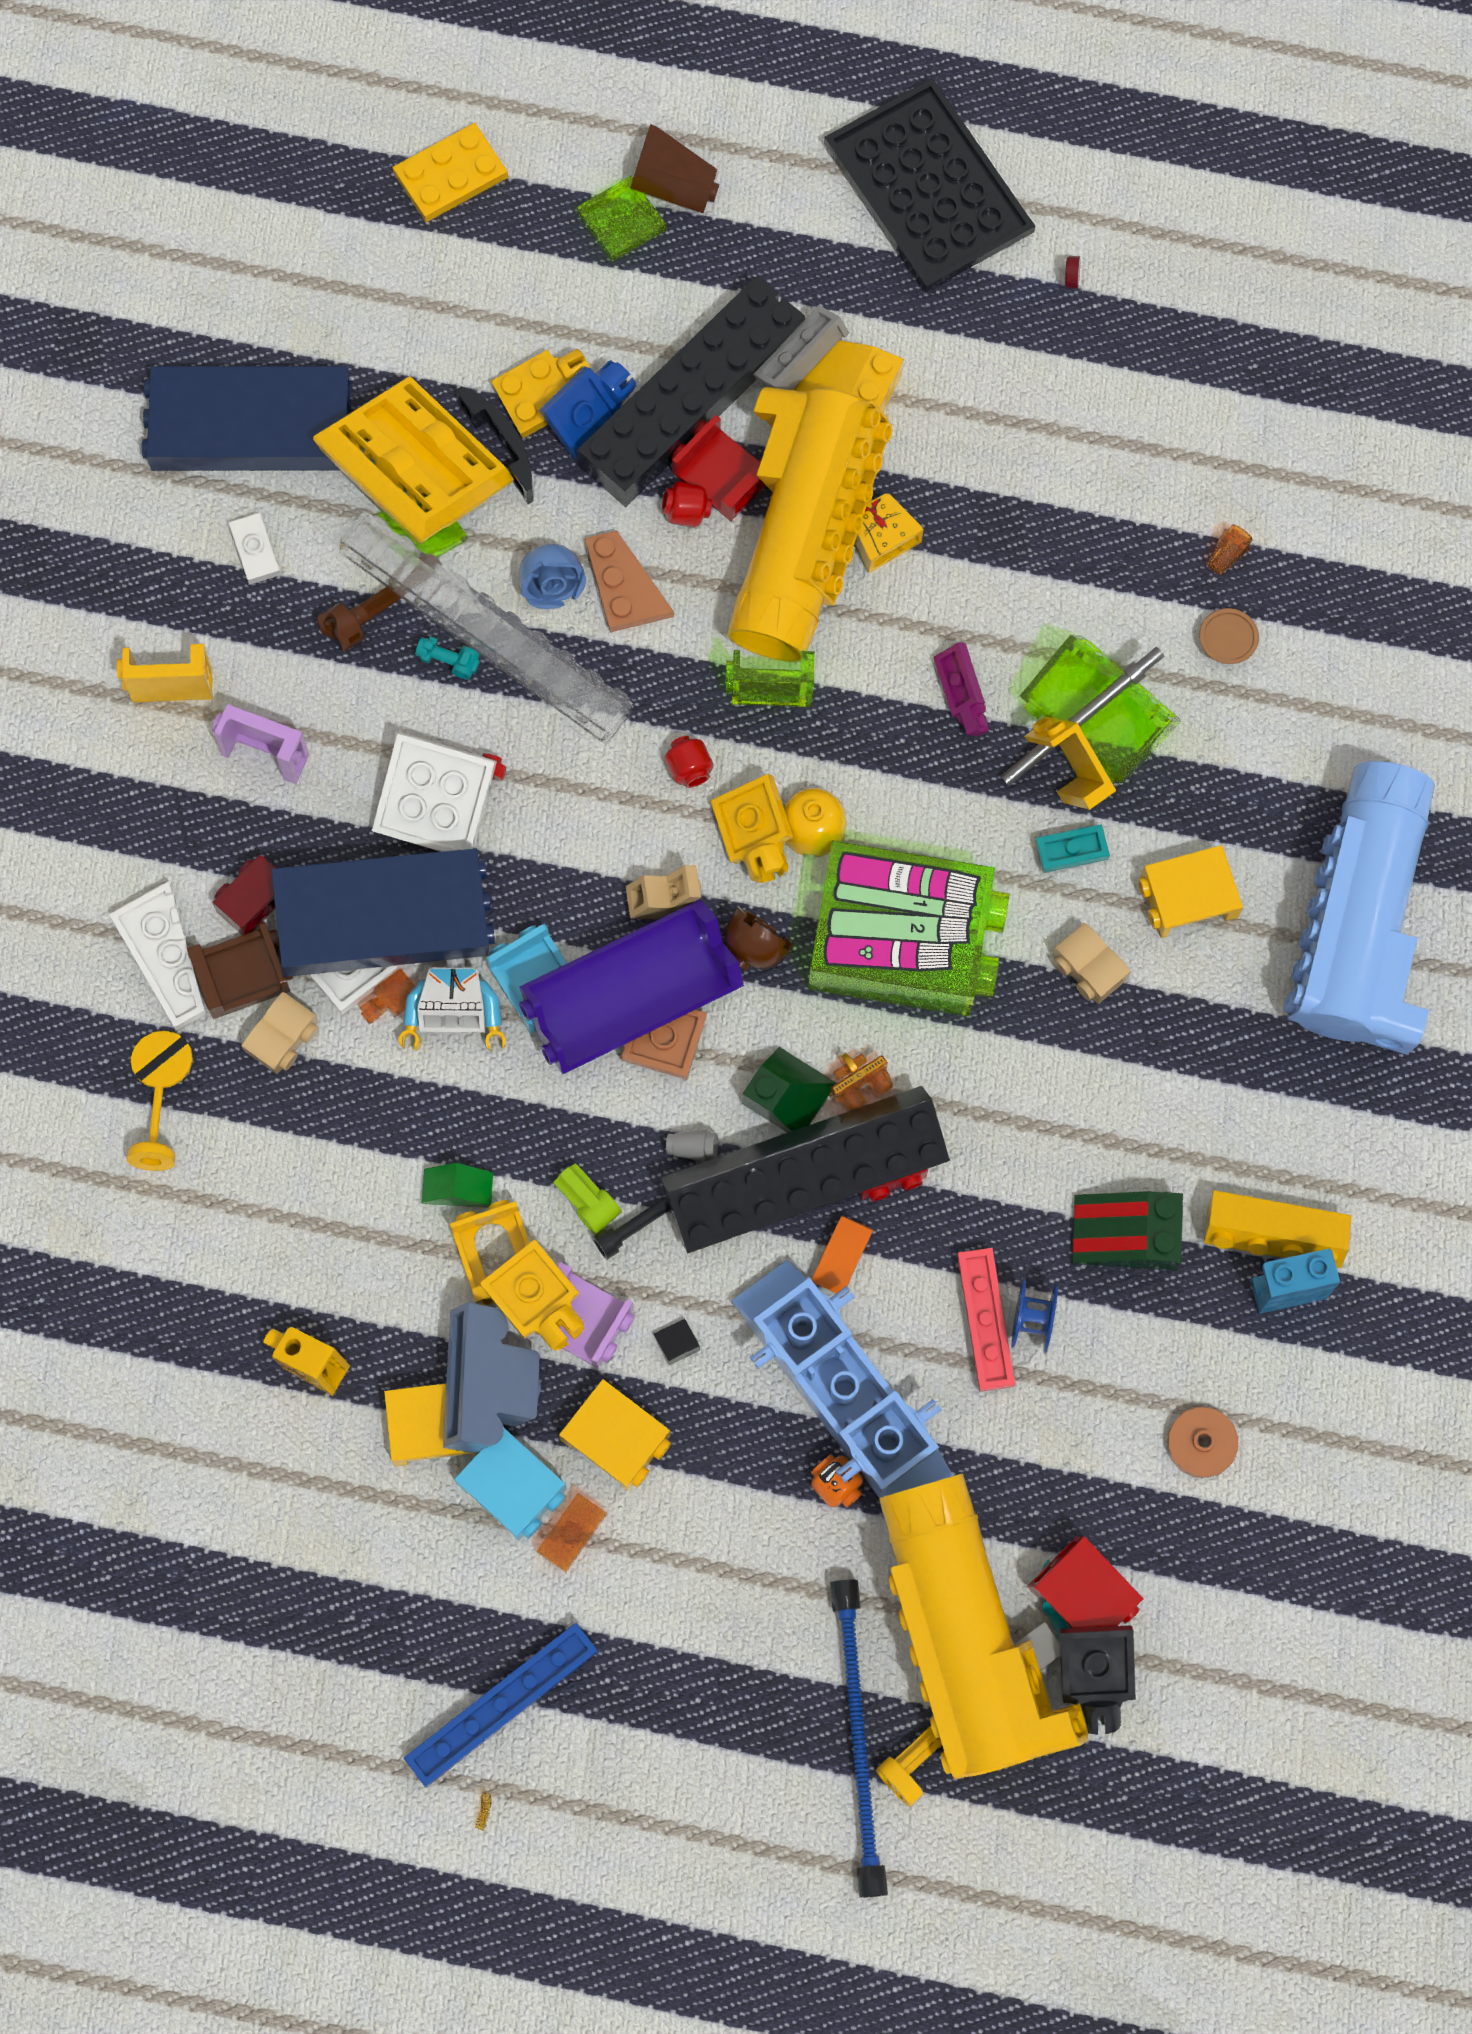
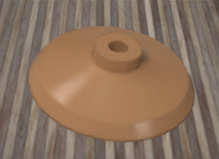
[1199,608,1259,664]

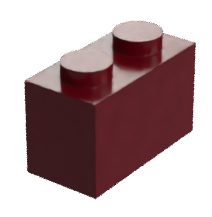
[212,854,275,935]

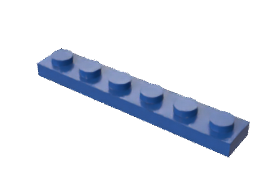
[403,1623,598,1788]

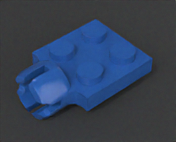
[539,360,636,461]

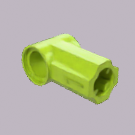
[553,1163,622,1235]

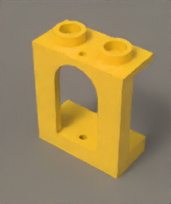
[450,1200,530,1306]

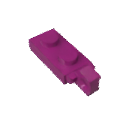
[934,642,989,737]

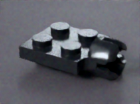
[1059,1625,1136,1735]

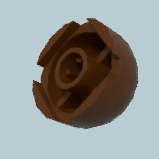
[725,906,794,971]

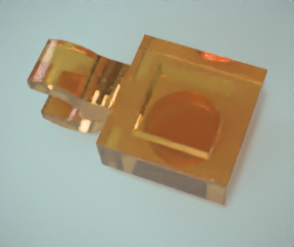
[360,968,415,1024]

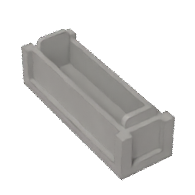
[753,305,849,390]

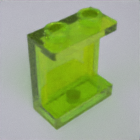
[726,650,815,707]

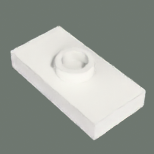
[228,513,281,585]

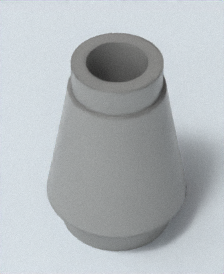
[666,1129,718,1163]

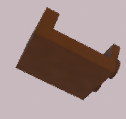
[187,922,293,1019]

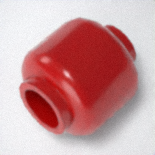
[661,481,712,528]
[664,736,714,788]

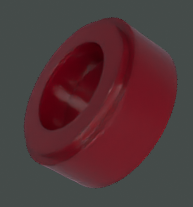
[1065,255,1081,289]

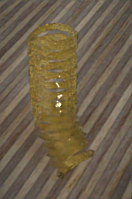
[475,1793,492,1831]

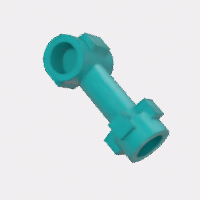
[415,636,480,680]

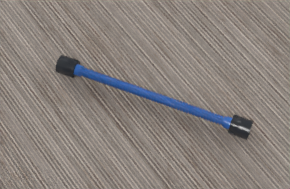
[830,1579,888,1898]

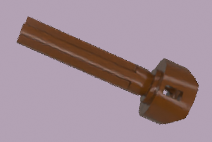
[316,560,436,653]

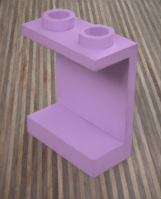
[537,1261,636,1369]

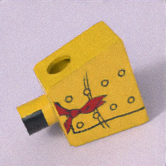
[854,493,924,573]
[263,1327,350,1396]

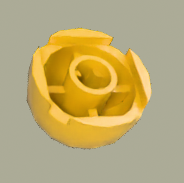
[783,788,847,857]

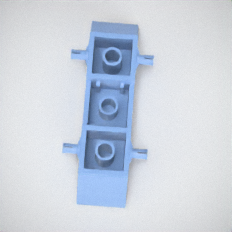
[731,1260,953,1498]

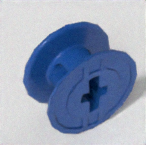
[1011,1278,1058,1354]

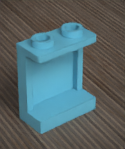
[486,924,567,1034]
[454,1427,567,1541]

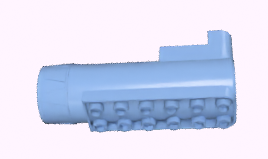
[1283,761,1435,1055]

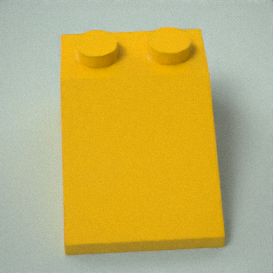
[793,340,904,413]

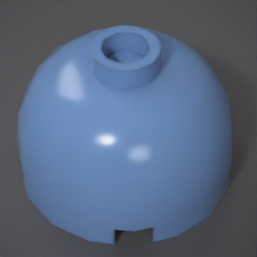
[518,544,586,609]

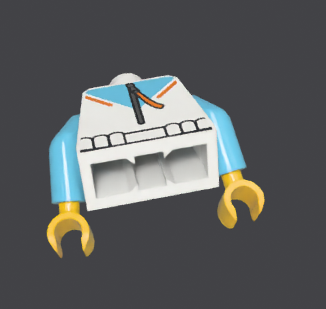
[399,959,506,1051]

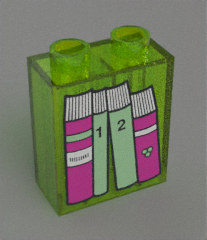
[808,840,1010,1016]

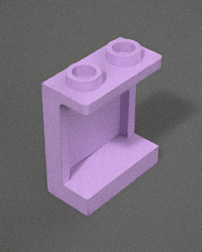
[212,704,309,784]

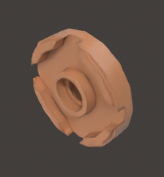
[1167,1407,1238,1478]

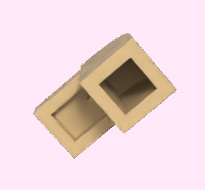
[625,865,701,919]

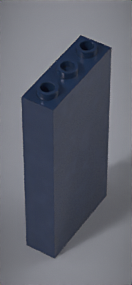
[142,366,351,471]
[271,848,495,977]

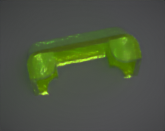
[1020,634,1181,784]

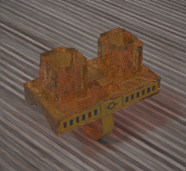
[829,1052,893,1111]

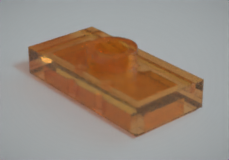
[537,1493,607,1573]

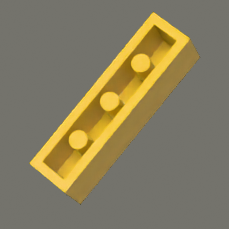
[1203,1190,1352,1268]

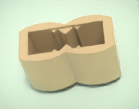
[1053,922,1131,1004]
[241,992,319,1074]

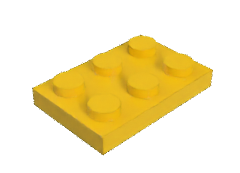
[392,123,508,223]

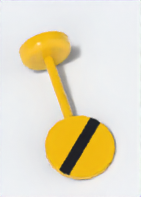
[126,1031,193,1171]

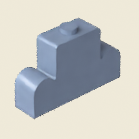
[443,1302,541,1453]

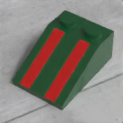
[1072,1191,1183,1270]

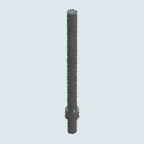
[1001,646,1165,786]

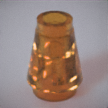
[1206,524,1253,575]

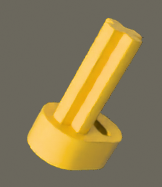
[876,1726,942,1807]

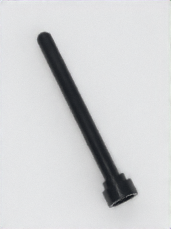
[592,1197,670,1260]

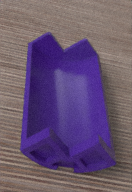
[519,899,744,1074]

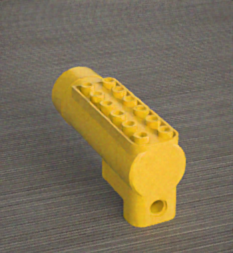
[727,387,893,662]
[879,1473,1088,1779]

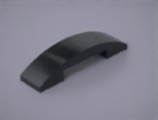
[456,386,534,504]

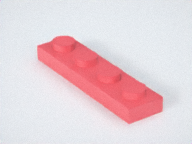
[957,1248,1015,1392]

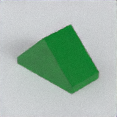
[421,1163,494,1208]

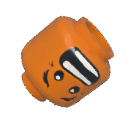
[811,1454,864,1508]

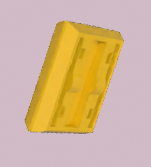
[313,376,514,544]

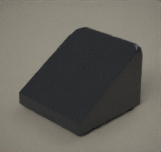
[653,1319,700,1366]

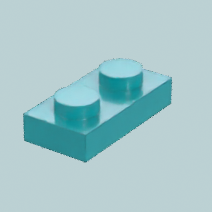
[1035,824,1110,873]

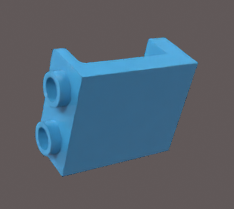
[1250,1249,1340,1314]

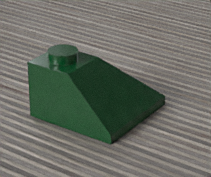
[742,1047,837,1133]

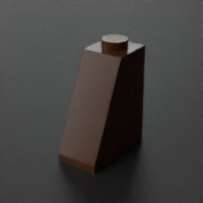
[630,124,720,213]

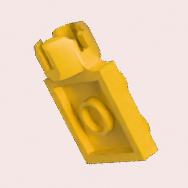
[491,349,593,438]
[710,774,794,883]
[480,1239,584,1351]

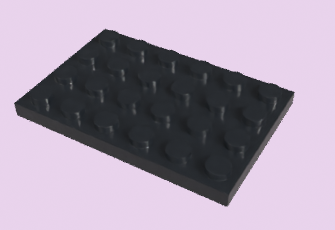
[824,78,1035,292]

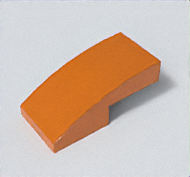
[812,1215,874,1293]

